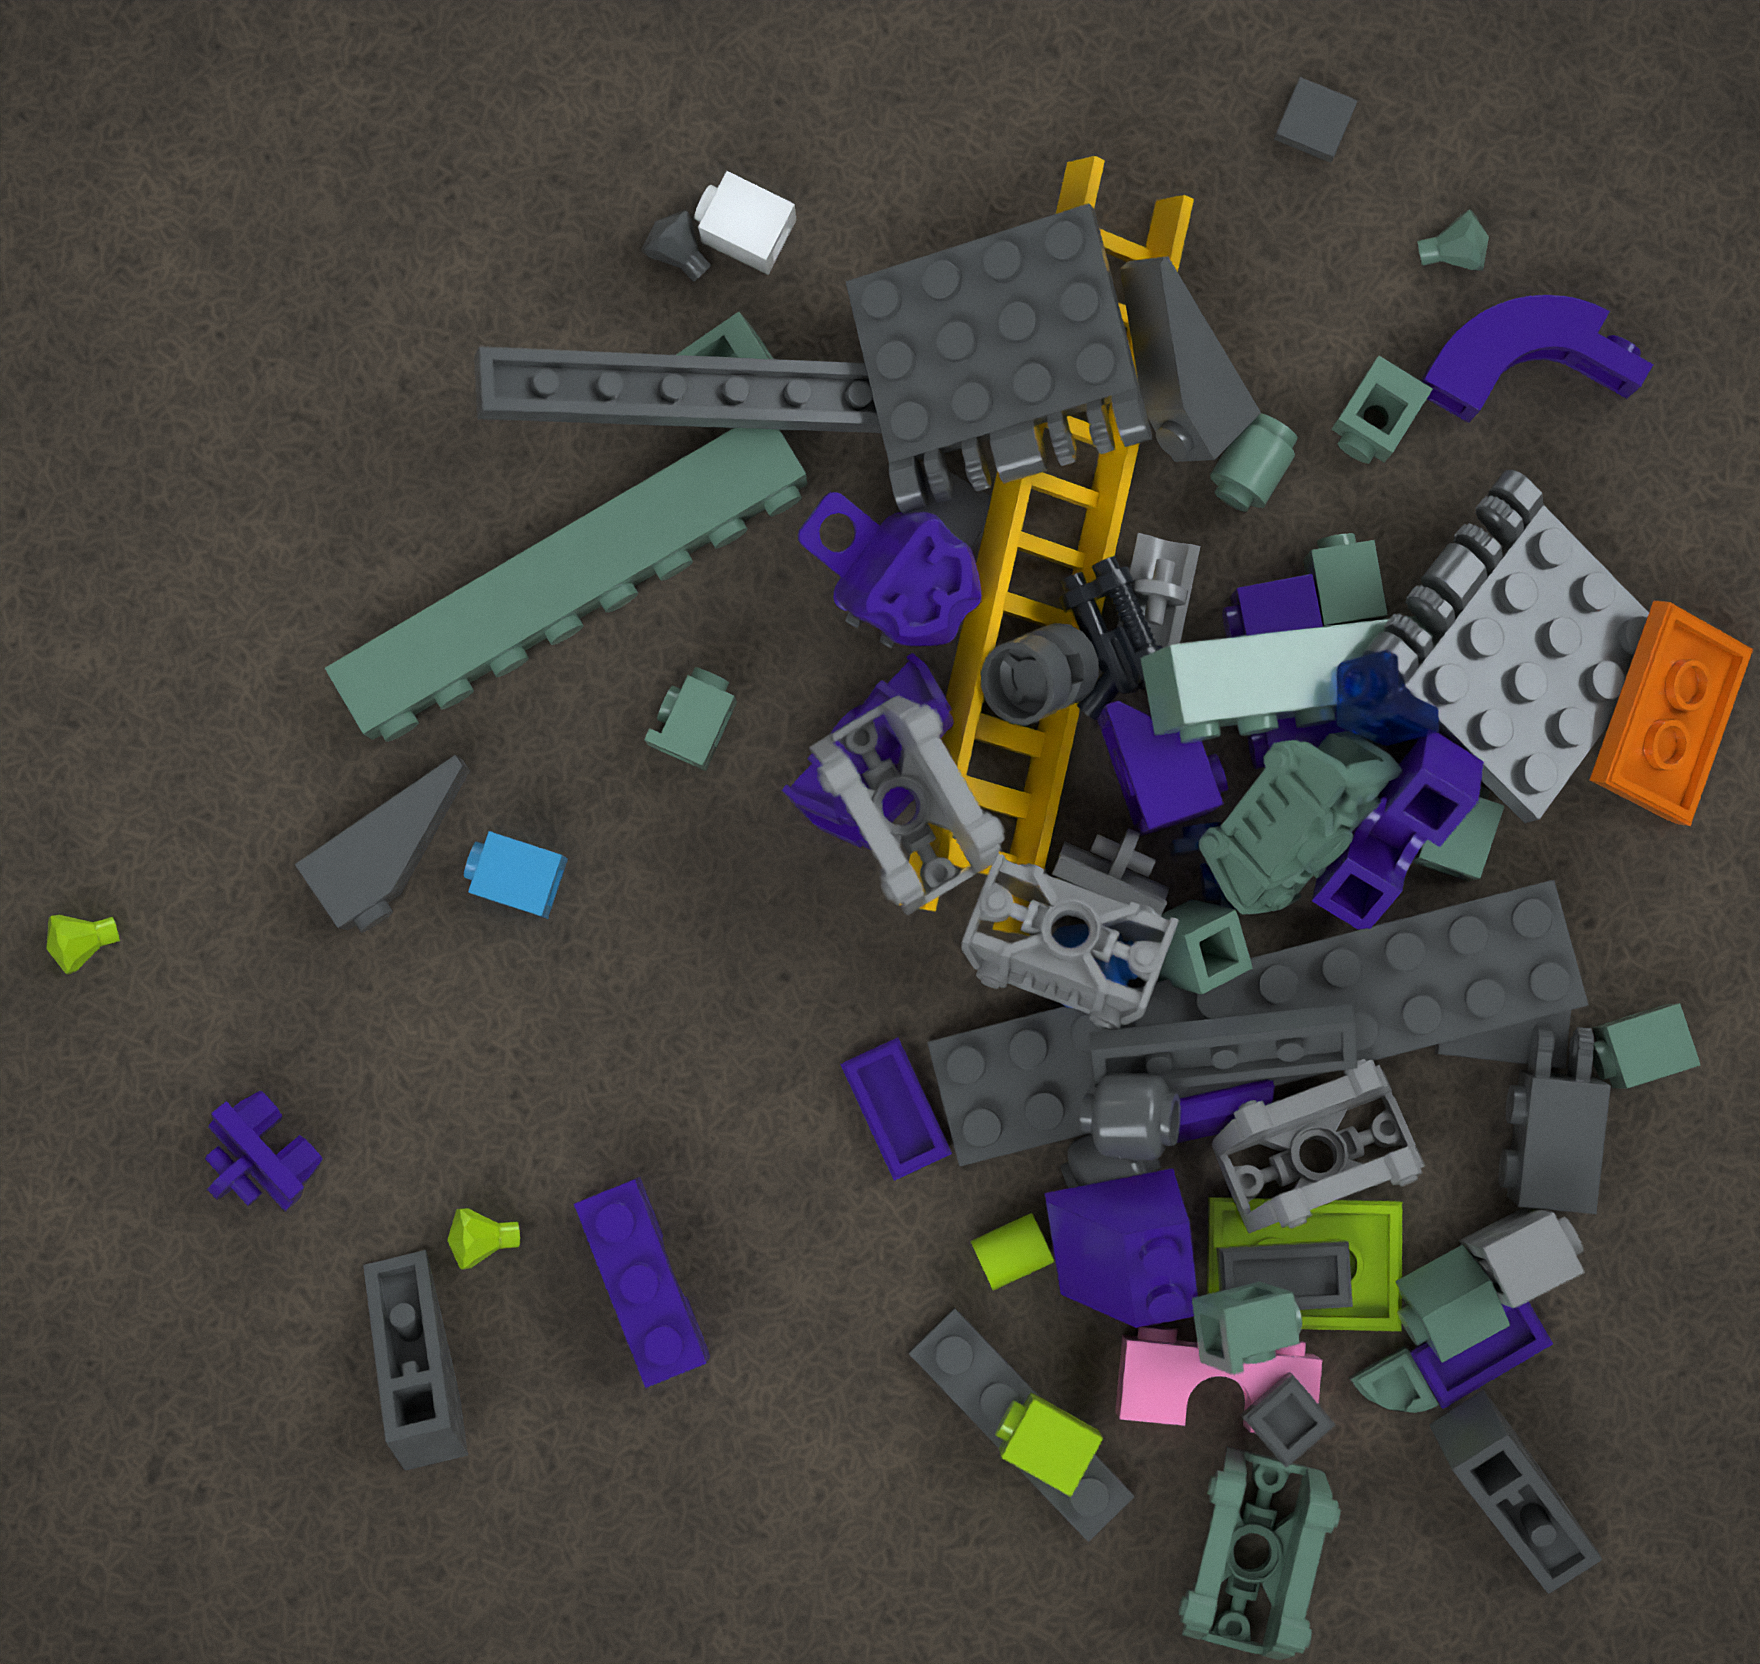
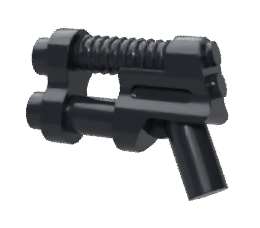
[1059,556,1163,720]

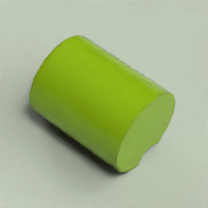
[970,1213,1054,1291]

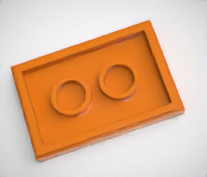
[1590,601,1753,826]

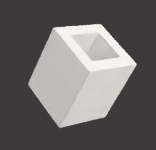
[694,171,796,275]

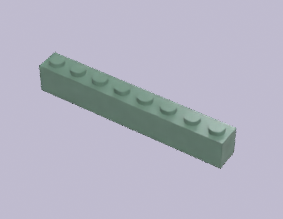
[325,428,807,742]

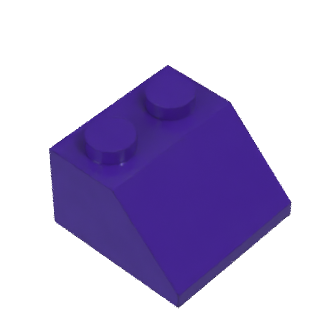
[1097,701,1228,837]
[1045,1168,1198,1328]

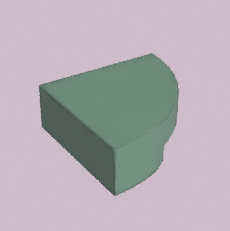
[1348,1347,1438,1413]

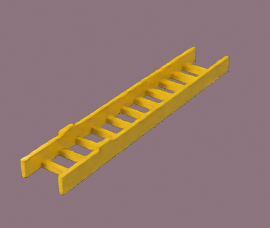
[899,156,1194,936]

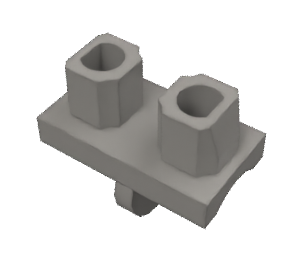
[1117,533,1200,648]
[1052,828,1169,943]

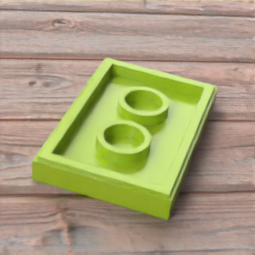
[1207,1197,1402,1331]

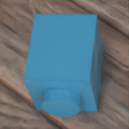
[464,831,568,919]

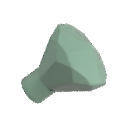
[1418,210,1489,271]

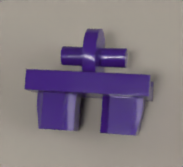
[205,1090,322,1212]

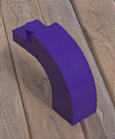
[1421,295,1654,423]

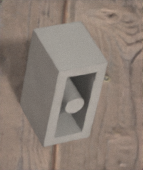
[1459,1207,1584,1308]

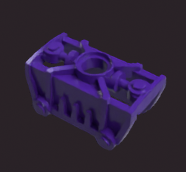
[782,653,953,850]

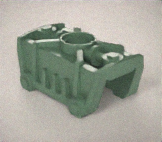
[1199,731,1403,914]
[1178,1446,1340,1660]

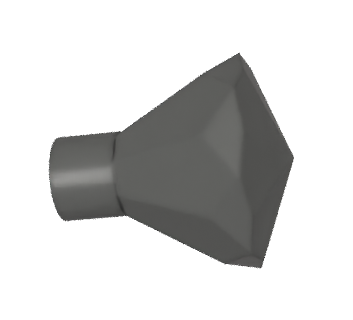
[641,210,711,282]

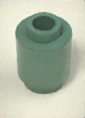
[1210,413,1298,512]

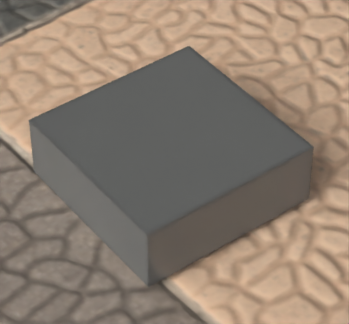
[1274,77,1357,163]
[1240,1372,1336,1468]

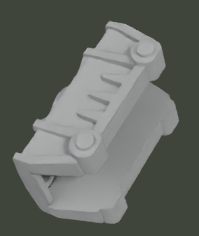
[809,696,1005,915]
[961,853,1179,1030]
[1212,1059,1425,1233]

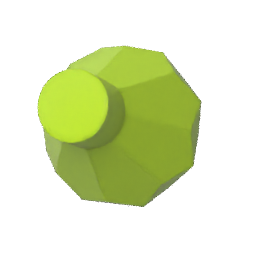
[46,915,120,975]
[447,1208,520,1269]

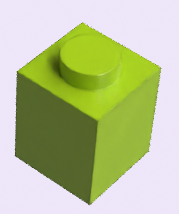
[995,1392,1103,1497]

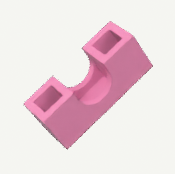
[1115,1325,1322,1433]

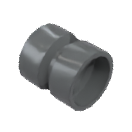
[981,623,1099,725]

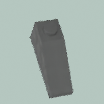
[1120,256,1261,462]
[295,755,470,933]
[363,1250,468,1471]
[1429,1390,1603,1594]

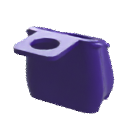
[798,492,982,646]

